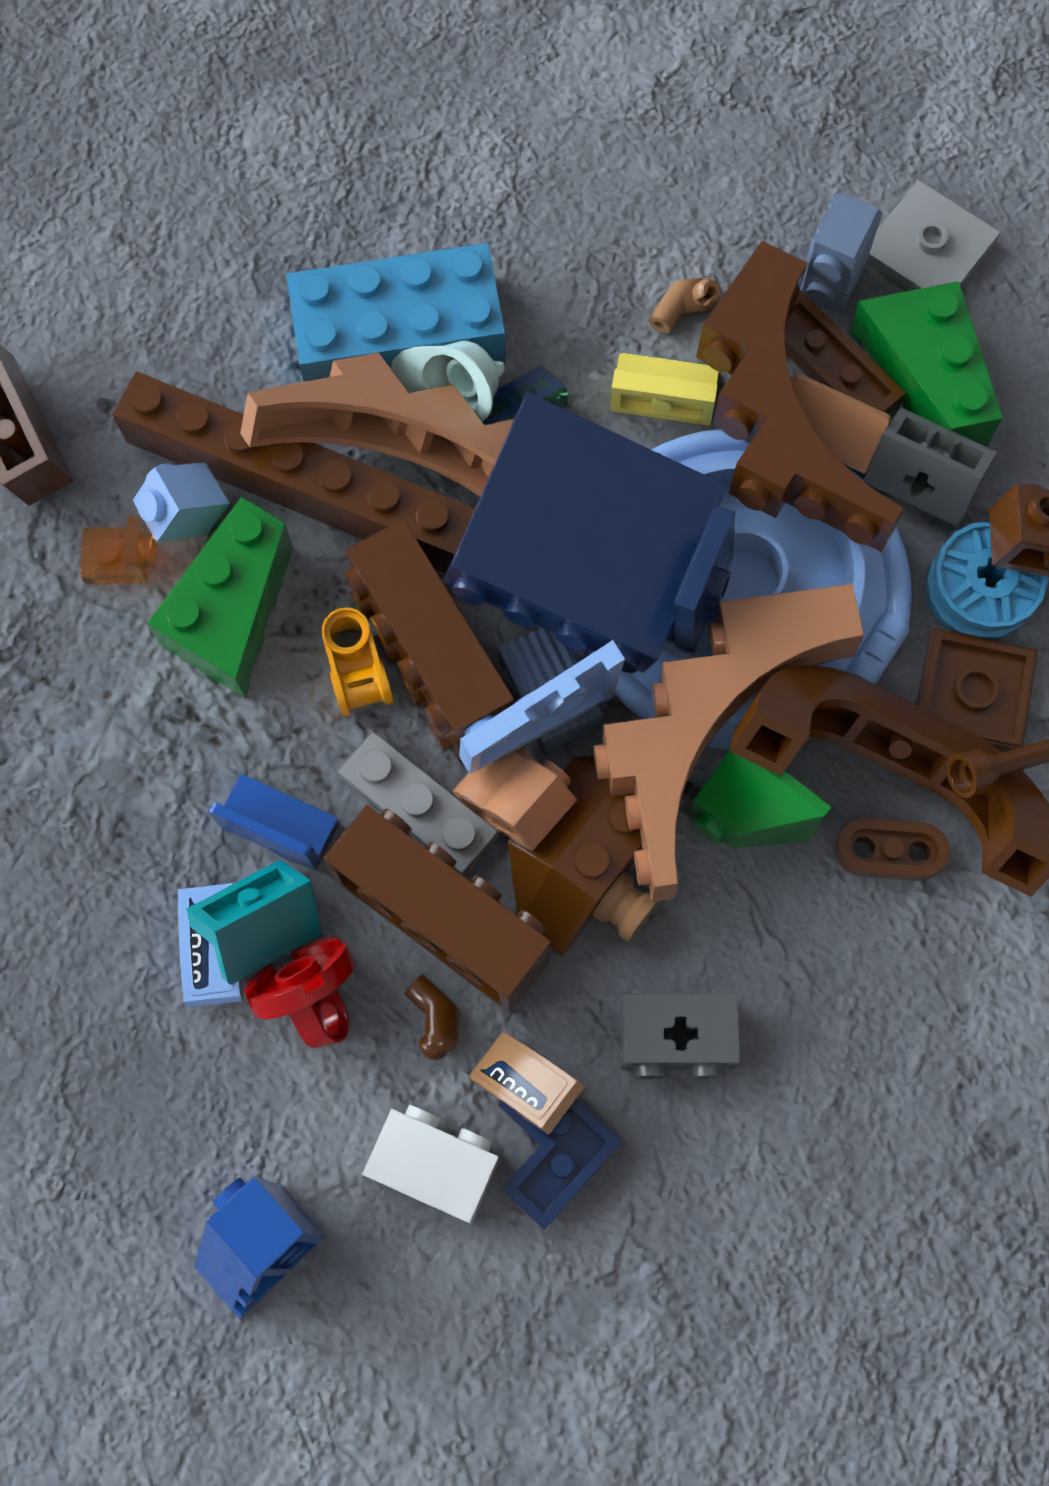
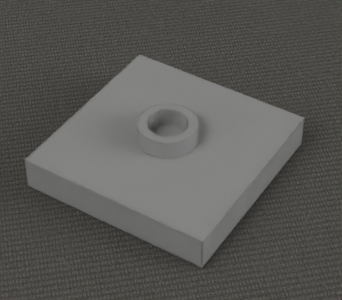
[866,179,1000,291]

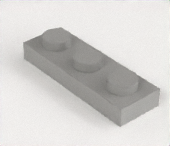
[338,732,498,876]

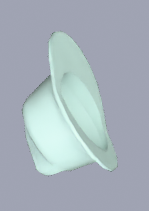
[391,340,505,421]

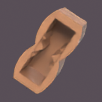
[452,747,577,850]

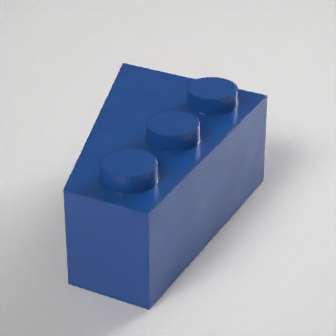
[194,1176,326,1319]

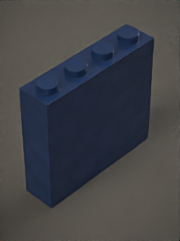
[443,392,727,673]

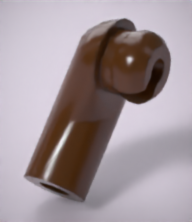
[404,974,459,1060]

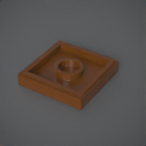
[916,628,1038,752]

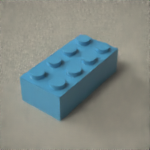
[286,243,506,382]

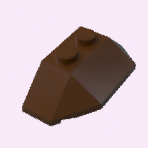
[508,756,693,958]

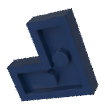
[498,1099,622,1230]

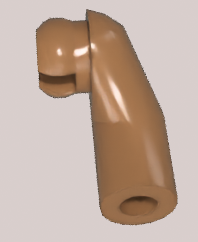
[649,278,721,334]

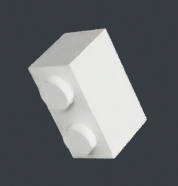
[362,1105,500,1225]

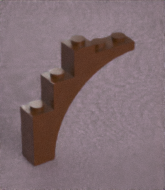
[696,241,903,552]

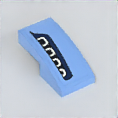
[178,883,242,1008]

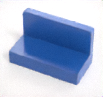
[209,774,340,871]

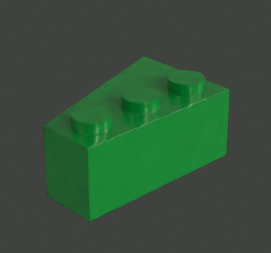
[849,281,1003,446]
[147,497,293,699]

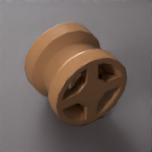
[592,872,660,943]

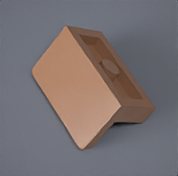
[791,374,891,474]

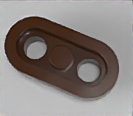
[835,818,950,881]

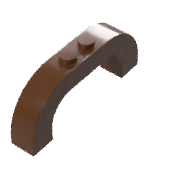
[730,665,1049,897]

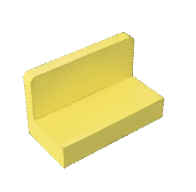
[610,353,719,426]

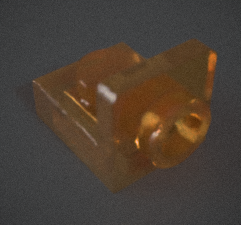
[80,516,157,584]

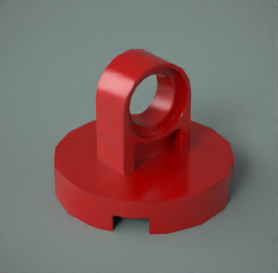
[244,937,356,1048]

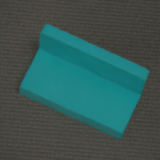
[186,859,322,985]

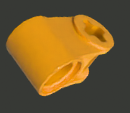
[322,607,394,718]

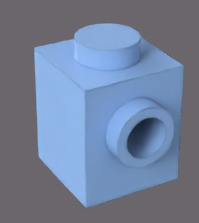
[133,462,230,542]

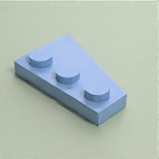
[459,640,625,775]

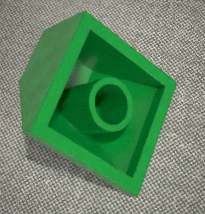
[689,750,831,848]

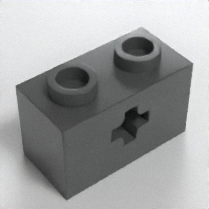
[864,408,997,527]
[620,993,740,1079]

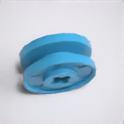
[925,522,1048,641]

